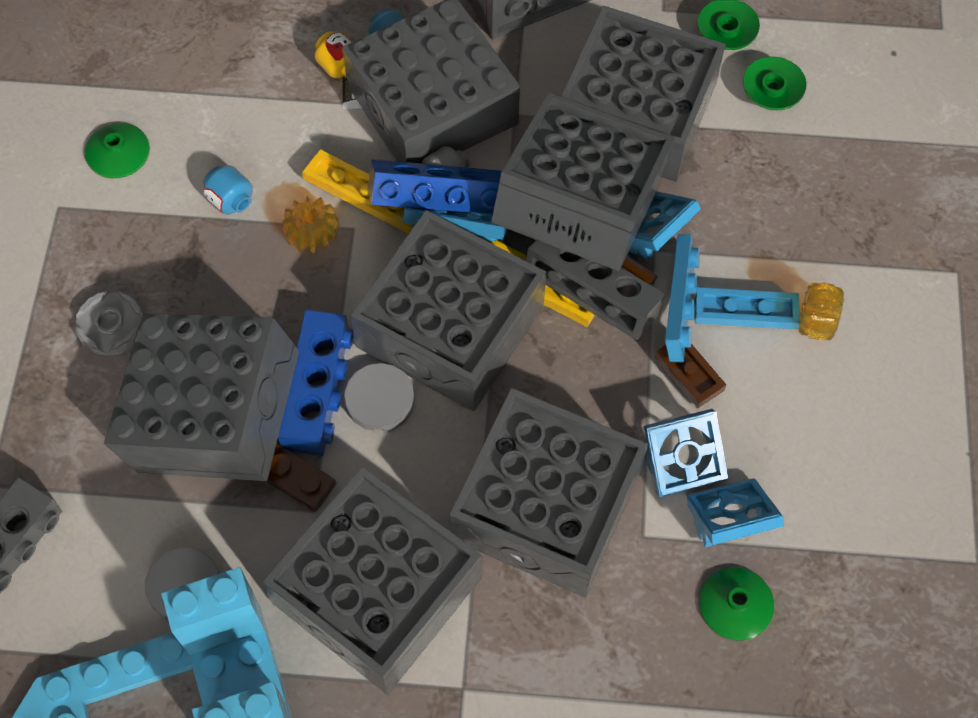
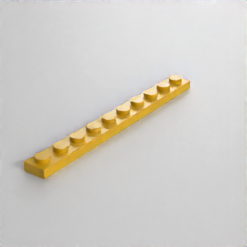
[302,149,595,327]

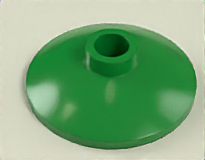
[697,0,760,50]
[742,57,807,111]
[85,123,150,179]
[699,567,774,641]

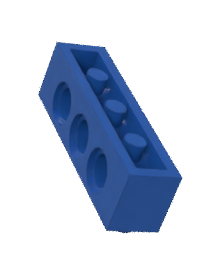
[368,159,502,213]
[278,310,354,456]

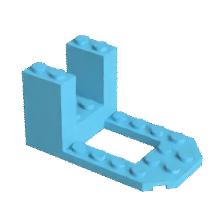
[12,567,293,718]

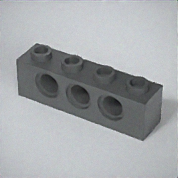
[526,240,665,340]
[0,477,62,593]

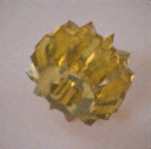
[282,196,339,254]
[798,282,844,341]

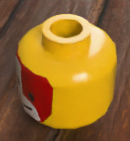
[315,31,353,78]

